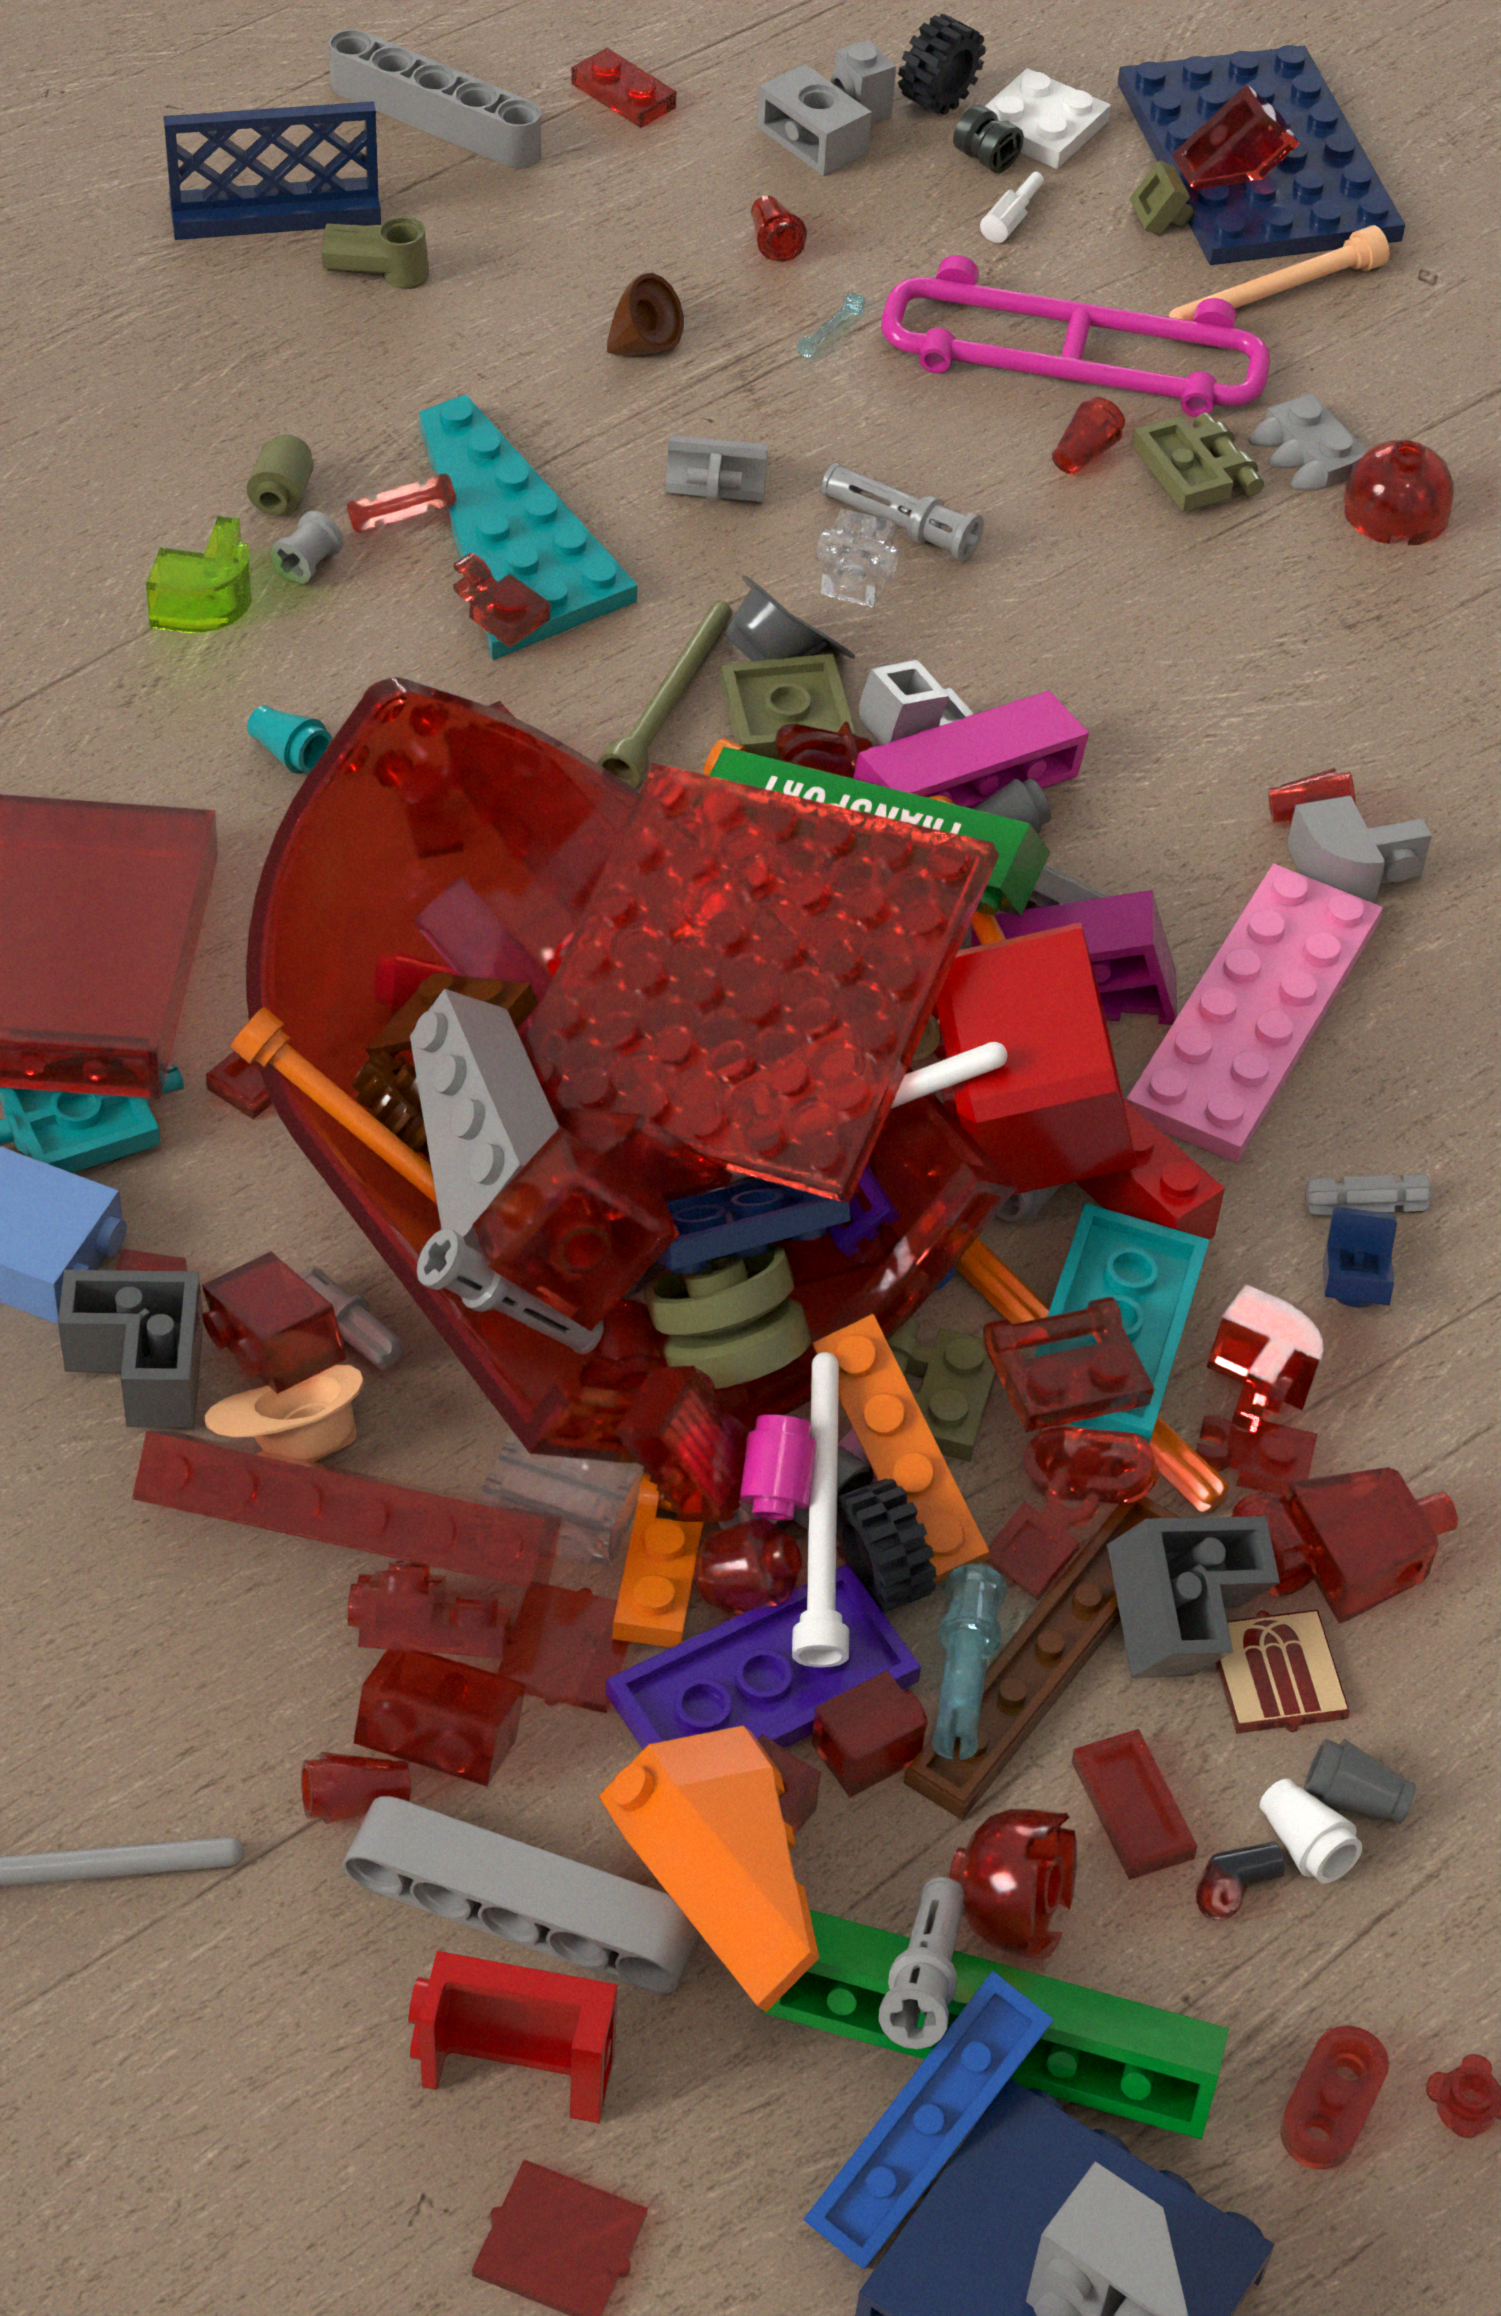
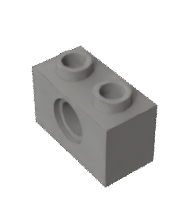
[757,64,872,176]

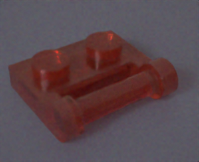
[983,1297,1155,1432]

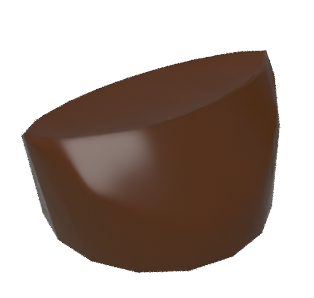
[607,273,684,357]

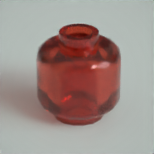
[694,1518,802,1618]

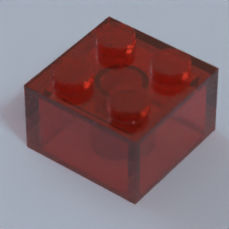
[472,1126,679,1331]

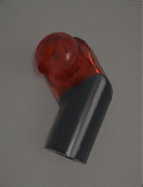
[1195,1841,1285,1921]

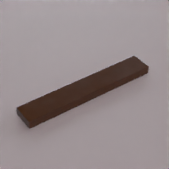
[904,1489,1181,1821]

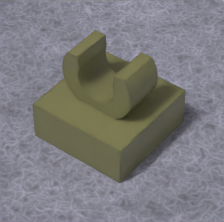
[1129,160,1193,236]

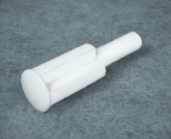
[980,172,1044,243]

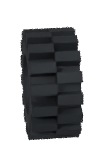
[898,14,986,115]
[836,1478,937,1613]

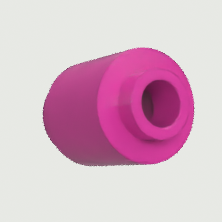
[740,1415,817,1521]

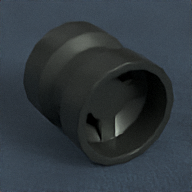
[953,104,1024,173]

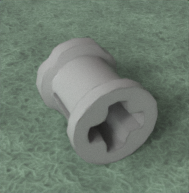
[270,510,344,584]

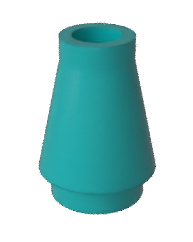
[247,705,333,774]

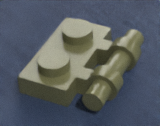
[1131,413,1264,512]
[884,1315,1003,1462]

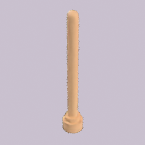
[1168,225,1390,321]

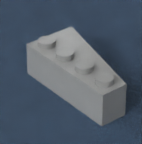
[410,989,584,1273]

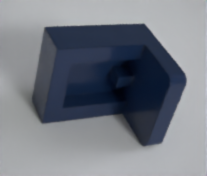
[1323,1207,1397,1308]

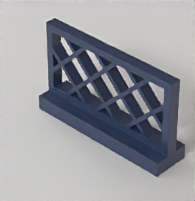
[163,101,381,240]

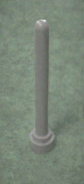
[0,1837,244,1886]

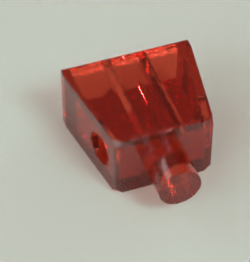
[1281,1467,1458,1624]

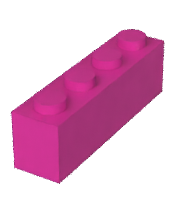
[853,690,1089,809]

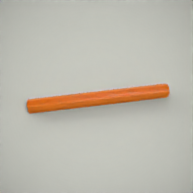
[951,1234,1229,1513]

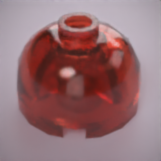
[1344,440,1455,546]
[949,1808,1077,1959]

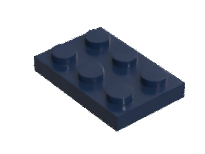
[608,1169,851,1274]

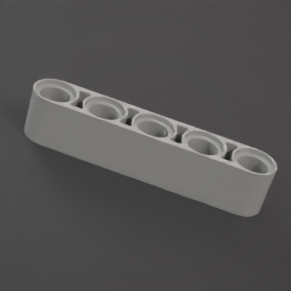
[329,29,541,168]
[342,1796,700,1993]

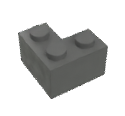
[58,1270,204,1428]
[1107,1516,1280,1678]

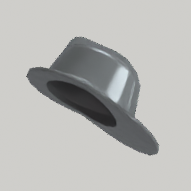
[726,575,855,661]

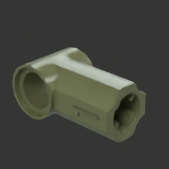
[322,216,429,288]

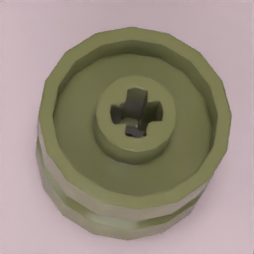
[644,1243,812,1391]

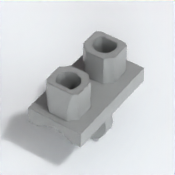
[665,435,768,502]

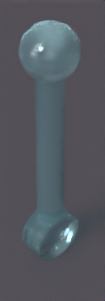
[797,293,865,357]

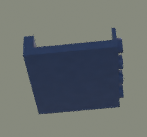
[855,2079,1275,2316]

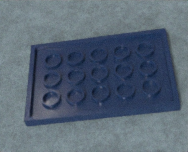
[1118,45,1405,265]

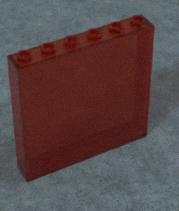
[0,794,218,1099]

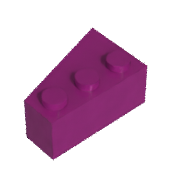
[971,890,1177,1025]

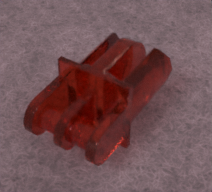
[775,722,873,779]

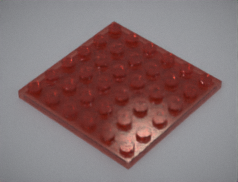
[523,763,999,1204]

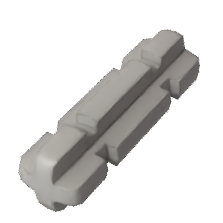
[1305,1173,1431,1216]

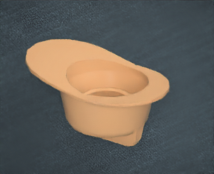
[204,1365,364,1466]

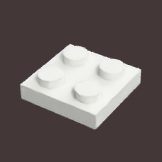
[985,68,1111,169]

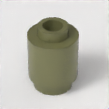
[246,434,314,516]

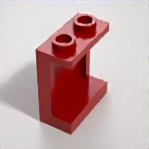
[408,1951,618,2124]

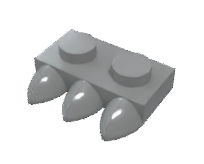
[1249,393,1372,491]

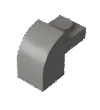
[859,660,974,745]
[1287,795,1432,903]

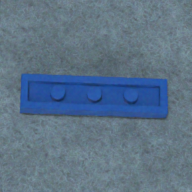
[803,1971,1054,2270]

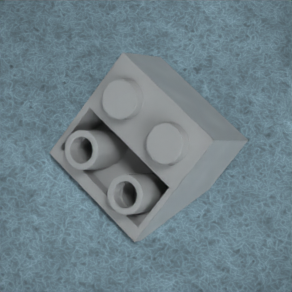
[1026,2161,1188,2316]

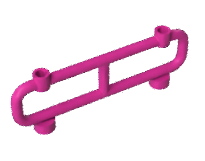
[881,255,1271,417]

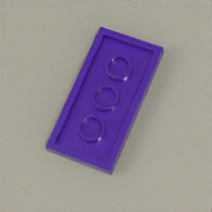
[606,1564,921,1756]

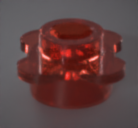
[1426,2054,1501,2139]

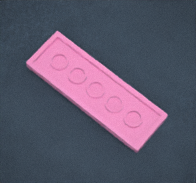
[1126,863,1383,1163]

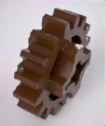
[351,1051,431,1163]

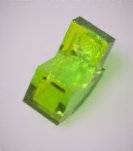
[146,516,252,633]

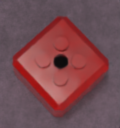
[930,922,1138,1198]

